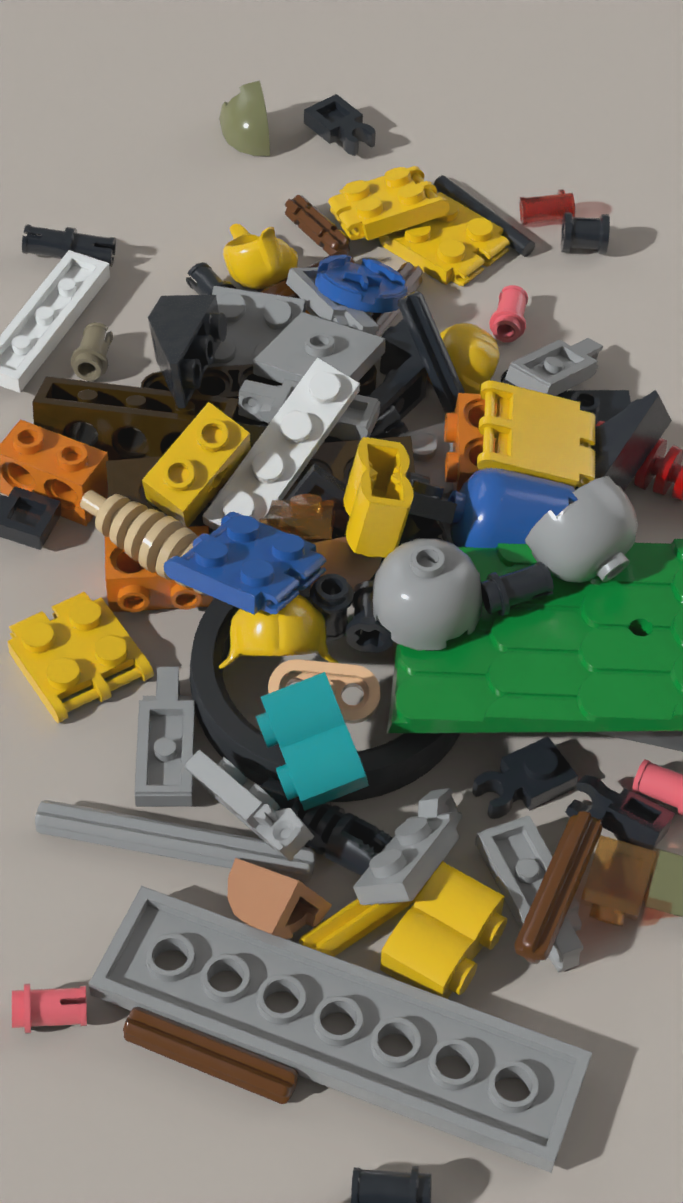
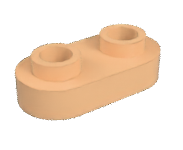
[268,659,381,724]

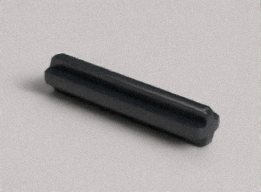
[398,291,465,415]

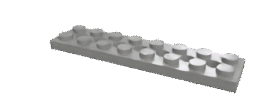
[89,886,592,1173]

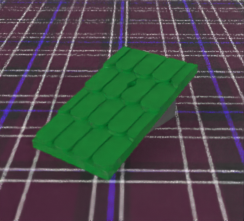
[387,539,683,752]

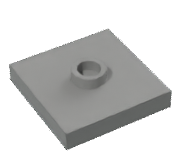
[253,312,385,384]

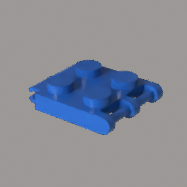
[163,512,327,615]

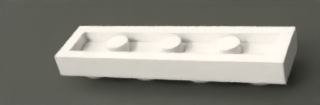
[0,250,110,393]
[202,358,360,530]

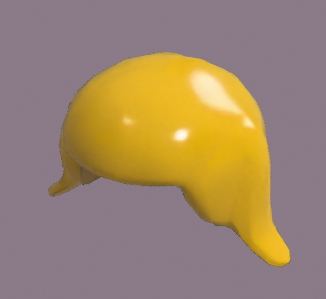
[223,224,298,290]
[427,323,500,394]
[219,594,339,669]

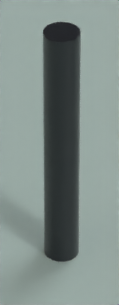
[433,175,535,257]

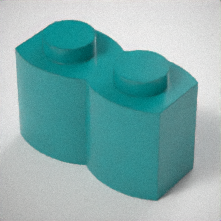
[255,672,369,811]

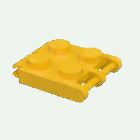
[328,166,450,241]
[379,192,510,286]
[477,380,595,488]
[7,592,154,723]

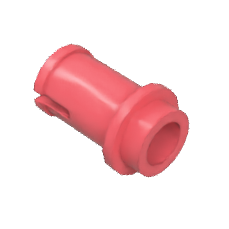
[489,285,528,342]
[632,759,683,816]
[12,984,87,1034]

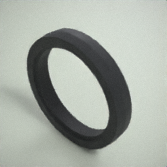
[189,560,460,802]

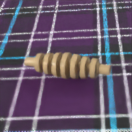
[80,490,208,596]

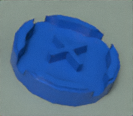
[315,254,408,313]

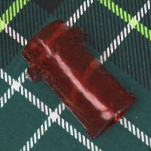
[519,189,575,226]

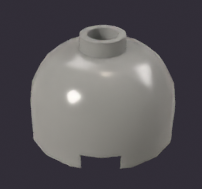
[525,476,638,583]
[373,539,482,650]

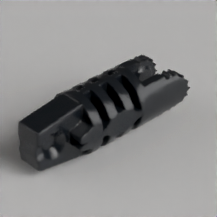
[260,778,393,876]

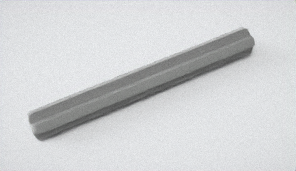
[35,800,315,882]

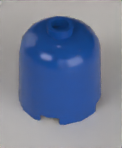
[448,468,578,548]

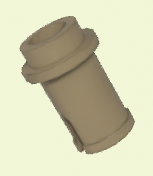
[70,322,113,381]

